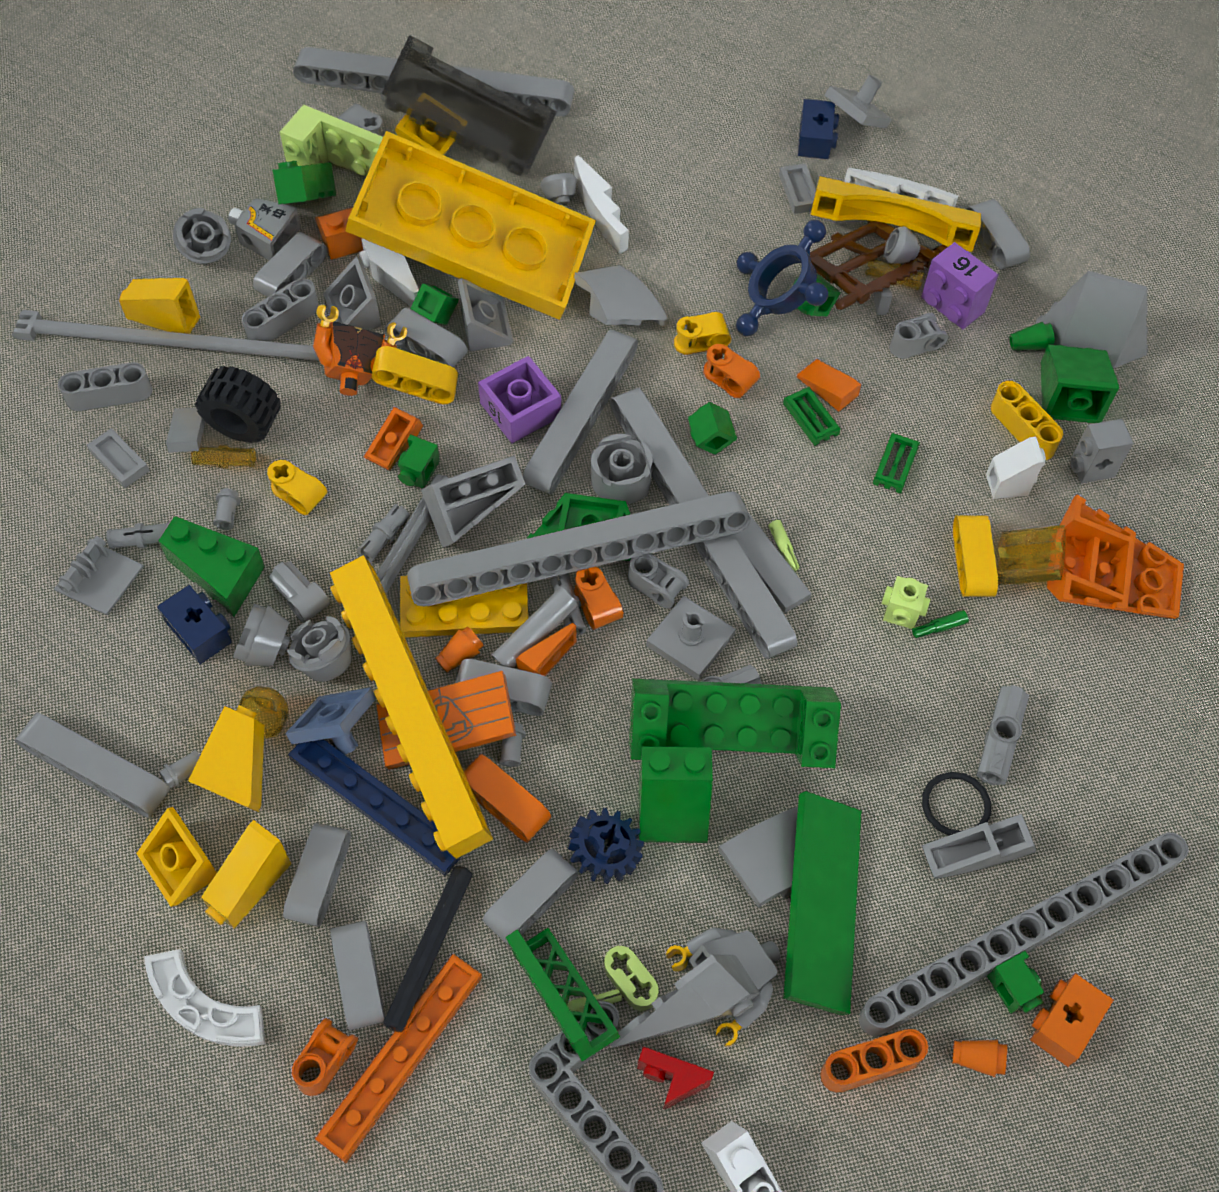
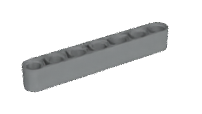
[523,329,638,494]

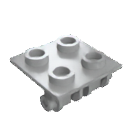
[54,536,144,615]

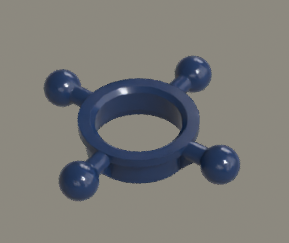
[736,220,828,336]

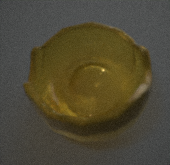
[239,686,289,739]

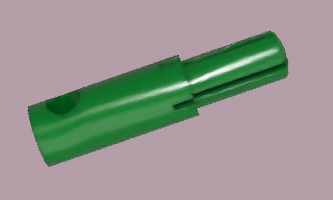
[912,610,969,638]

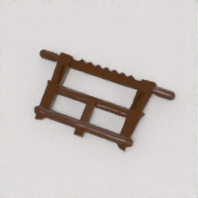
[810,220,947,310]

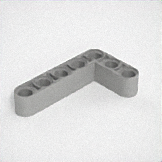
[529,1001,664,1192]

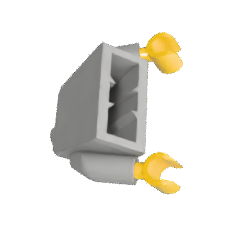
[666,928,780,1047]

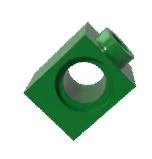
[410,283,459,325]

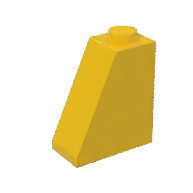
[119,278,200,334]
[188,705,265,812]
[201,820,292,929]

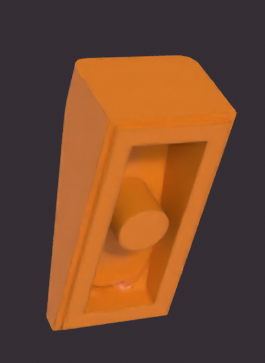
[797,359,861,412]
[364,407,423,471]
[516,623,577,676]

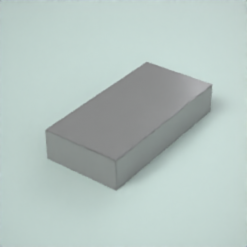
[779,163,816,214]
[166,407,205,453]
[87,428,150,488]

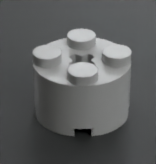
[591,434,653,504]

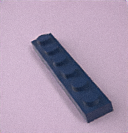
[288,739,462,876]

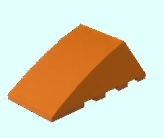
[1047,494,1184,619]

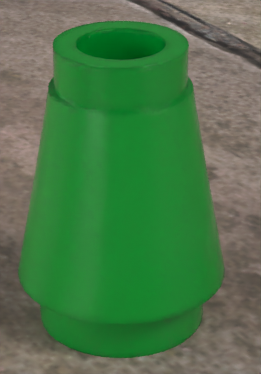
[1009,322,1055,351]

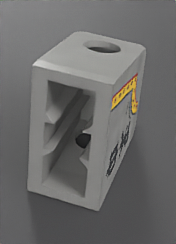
[228,199,301,260]

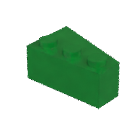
[272,161,337,205]
[158,516,265,617]

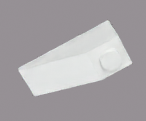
[359,239,419,307]

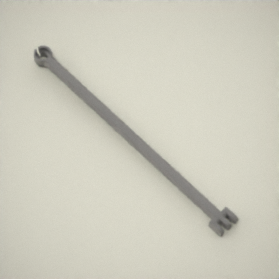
[12,310,319,361]

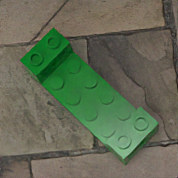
[629,678,841,768]

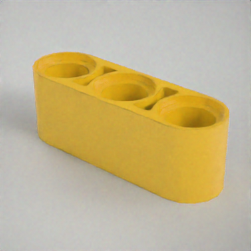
[371,346,459,404]
[990,381,1063,460]
[953,515,998,597]

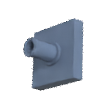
[286,687,376,755]

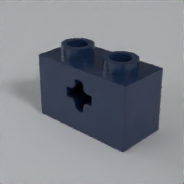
[797,99,839,159]
[157,585,232,665]

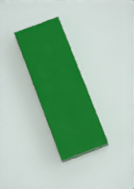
[783,791,862,1016]

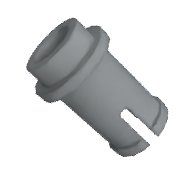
[213,488,241,530]
[499,722,526,767]
[159,750,200,788]

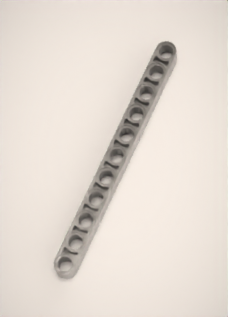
[293,47,575,116]
[610,387,797,659]
[407,491,751,607]
[859,832,1188,1037]

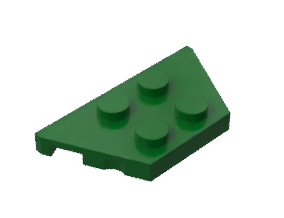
[527,493,631,561]

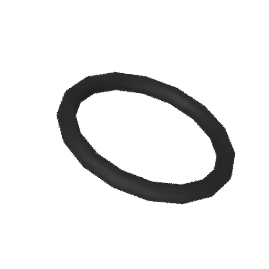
[922,772,991,836]

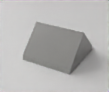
[323,256,381,330]
[458,278,513,351]

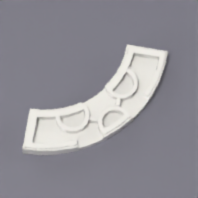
[144,949,265,1046]

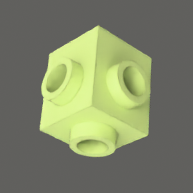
[881,576,930,629]

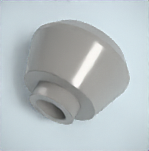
[540,173,577,205]
[884,226,920,264]

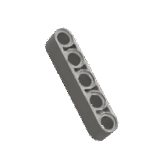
[15,713,171,818]

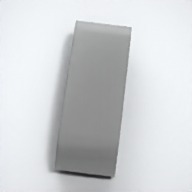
[966,199,1030,270]
[253,232,327,297]
[242,278,319,342]
[384,307,468,368]
[58,362,153,411]
[455,659,553,716]
[283,822,351,927]
[482,848,579,946]
[330,920,385,1031]

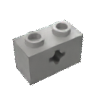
[1070,419,1134,484]

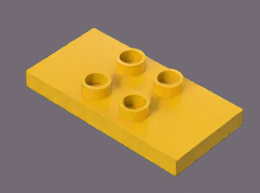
[345,131,596,320]

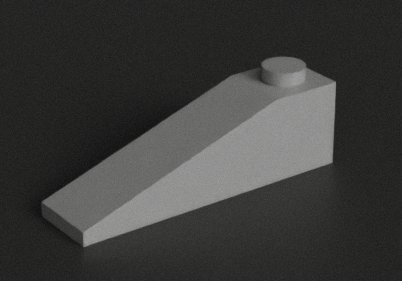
[610,954,760,1048]

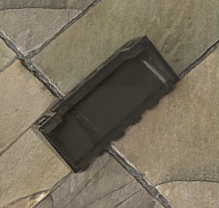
[381,35,557,176]

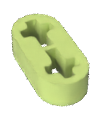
[604,946,659,1011]

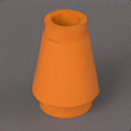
[435,626,484,673]
[952,1040,1007,1077]

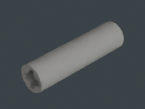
[491,587,579,668]

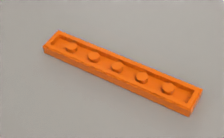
[315,954,482,1163]

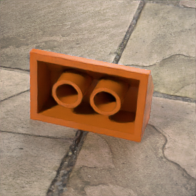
[314,207,363,260]

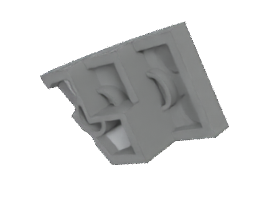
[574,265,668,326]
[718,807,798,908]

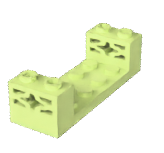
[279,105,383,176]

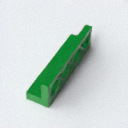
[505,928,620,1062]

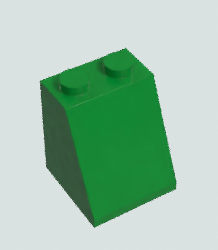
[1041,345,1119,423]
[639,747,713,843]

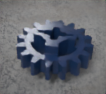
[567,808,644,884]

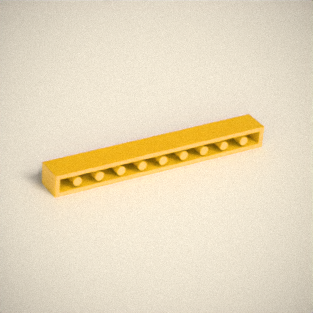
[330,555,493,859]

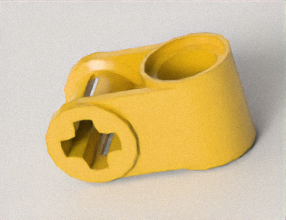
[674,312,731,355]
[267,460,328,516]

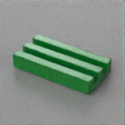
[783,387,841,446]
[872,433,920,494]

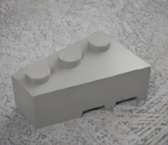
[421,455,525,548]

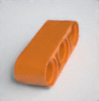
[464,754,552,843]
[820,1029,928,1093]

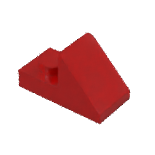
[637,1046,714,1110]

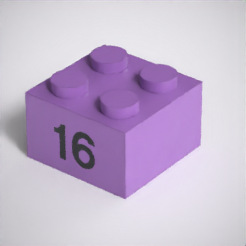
[921,242,998,330]
[478,356,561,443]

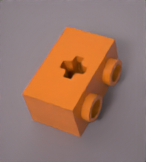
[1030,973,1114,1067]

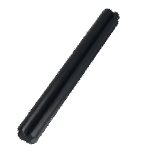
[383,866,472,1033]

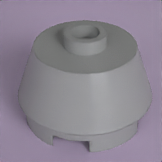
[173,208,231,264]
[233,604,290,666]
[287,616,352,682]

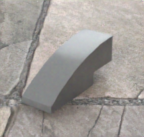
[922,814,1036,879]

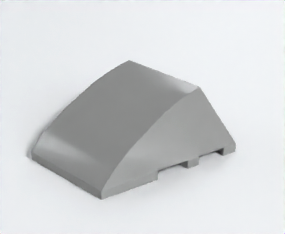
[1035,271,1148,368]

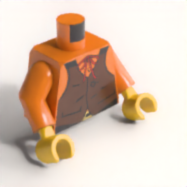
[313,304,407,396]

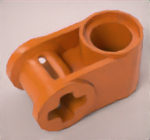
[703,344,760,398]
[574,567,624,630]
[292,1018,358,1096]

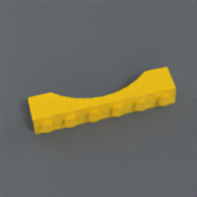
[810,176,981,252]

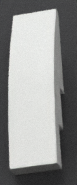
[574,155,629,254]
[844,168,958,207]

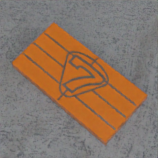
[376,671,517,770]

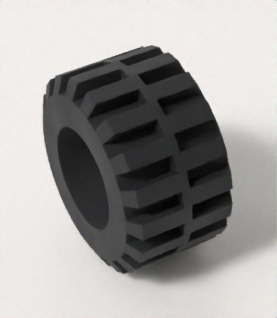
[195,366,281,443]

